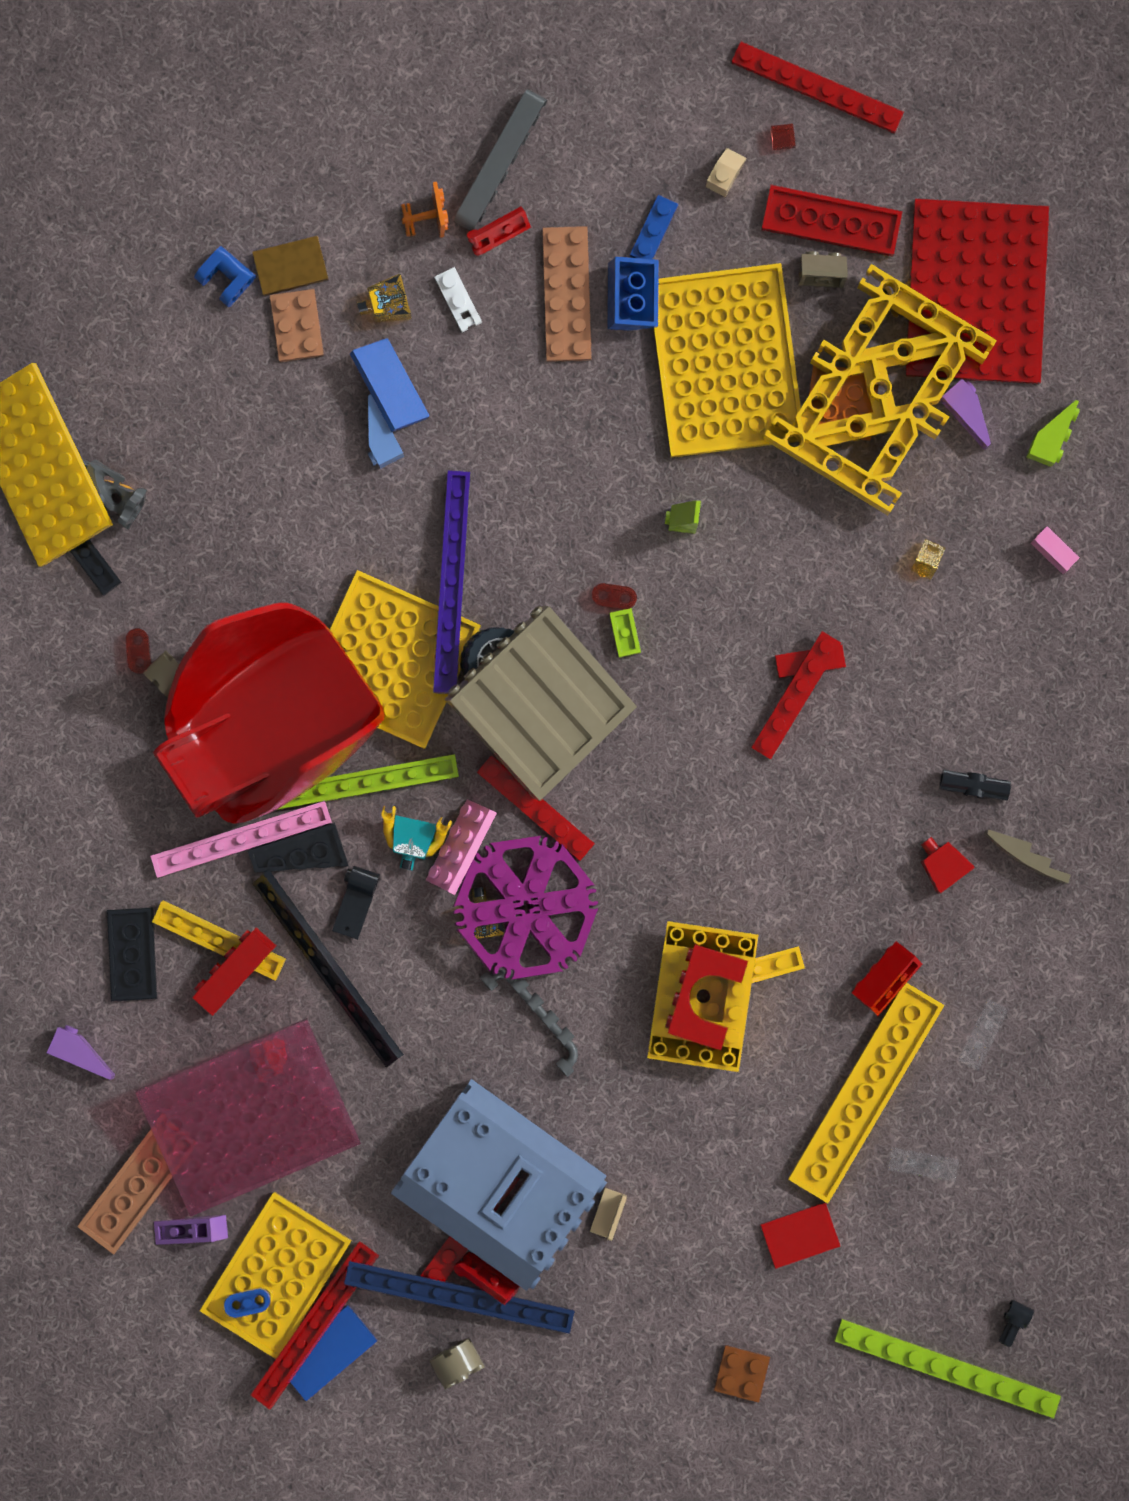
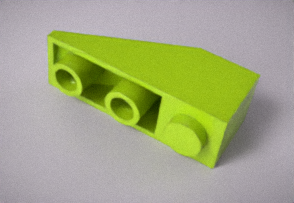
[1026,400,1080,467]

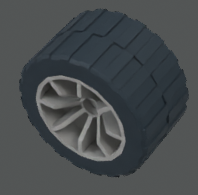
[460,627,514,676]

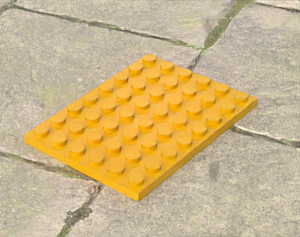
[654,263,801,458]

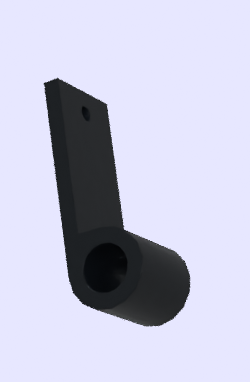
[332,866,380,940]

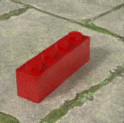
[192,927,277,1016]

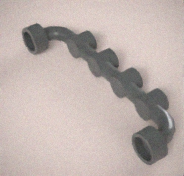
[480,970,578,1077]

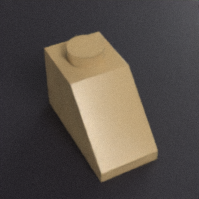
[706,148,747,197]

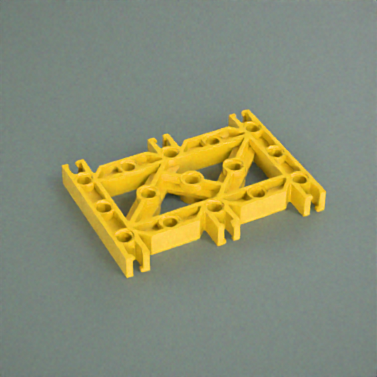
[763,264,997,516]

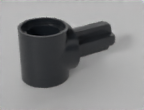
[999,1299,1034,1347]

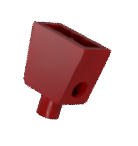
[921,837,975,894]

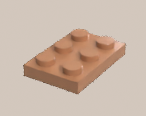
[270,289,324,362]

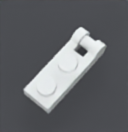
[435,267,482,332]

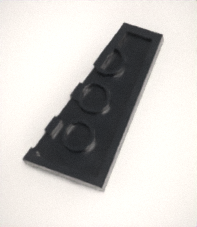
[248,822,349,872]

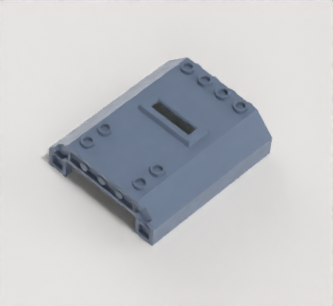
[391,1079,607,1291]

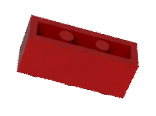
[852,941,923,1016]

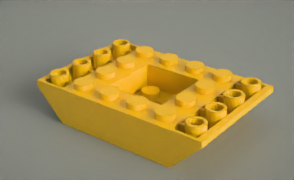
[647,921,759,1072]

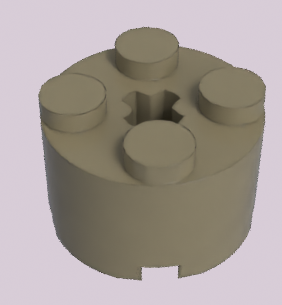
[143,650,180,697]
[429,1338,485,1389]

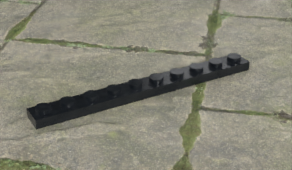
[252,870,404,1068]

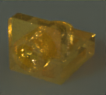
[911,539,946,579]

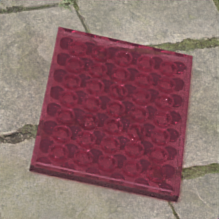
[135,1018,361,1217]

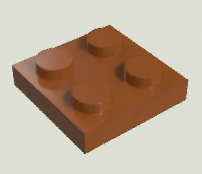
[714,1345,770,1403]

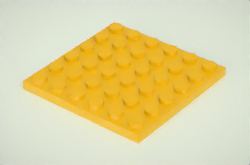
[330,570,481,749]

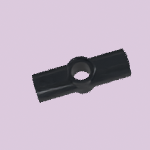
[939,770,1011,801]

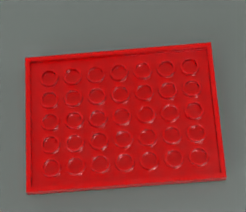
[905,199,1049,384]

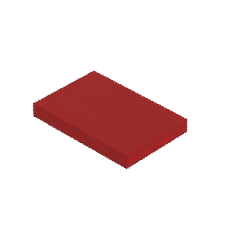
[760,1202,841,1269]

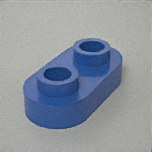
[224,1288,271,1318]

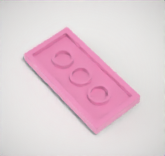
[426,799,497,895]

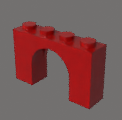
[665,944,748,1050]

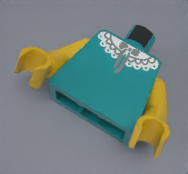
[381,806,452,871]

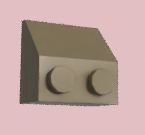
[799,251,848,288]

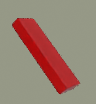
[775,645,846,678]

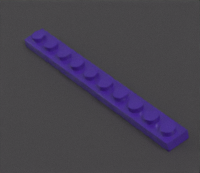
[433,471,470,694]

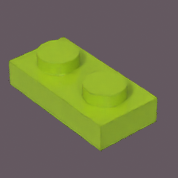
[609,608,641,658]

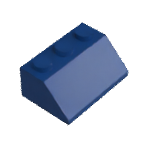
[607,257,659,331]

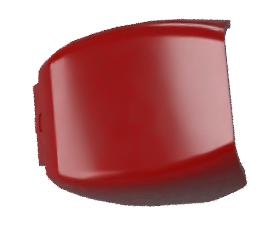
[153,602,385,824]

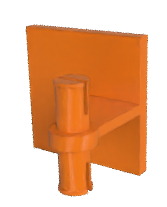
[401,182,449,238]

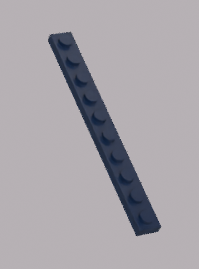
[344,1261,575,1334]

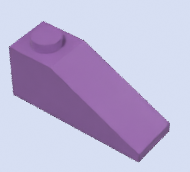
[940,379,991,450]
[47,1025,115,1080]
[154,1215,228,1245]

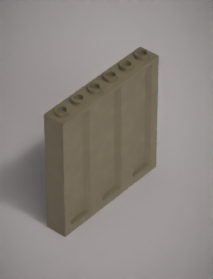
[444,606,637,801]

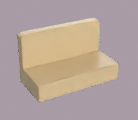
[590,1188,627,1241]

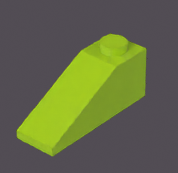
[665,500,701,534]

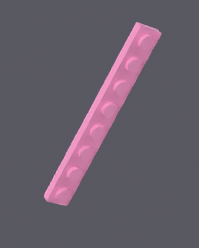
[151,801,332,878]

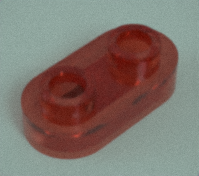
[592,583,637,610]
[126,628,151,674]

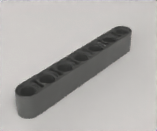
[454,89,547,231]

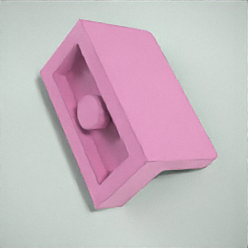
[1031,526,1080,574]

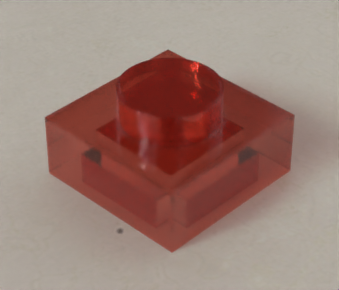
[770,124,796,150]

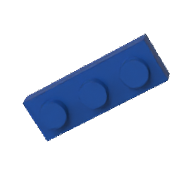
[630,195,678,259]

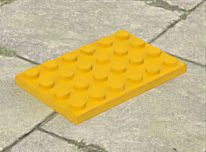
[200,1192,352,1359]

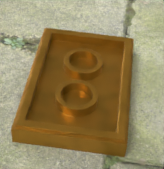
[252,236,329,296]

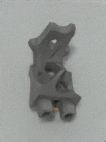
[82,459,147,530]

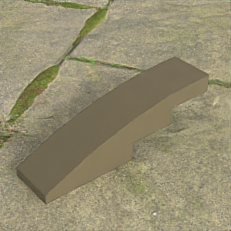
[984,830,1071,884]

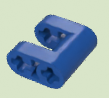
[194,246,256,307]

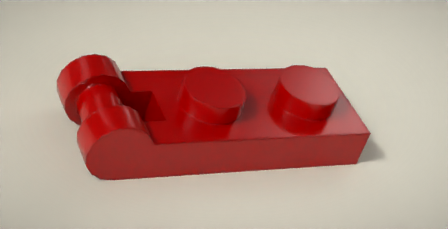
[467,206,531,255]
[454,1252,520,1305]

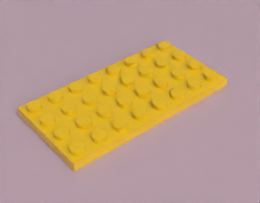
[0,363,113,567]

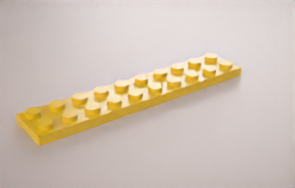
[788,983,945,1203]

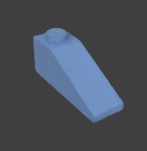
[368,394,404,469]

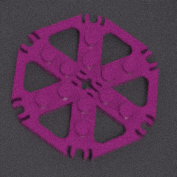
[453,836,598,980]

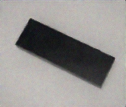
[70,539,122,596]

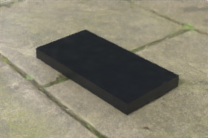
[107,907,158,1001]

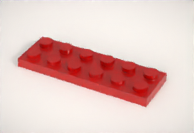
[761,185,903,257]

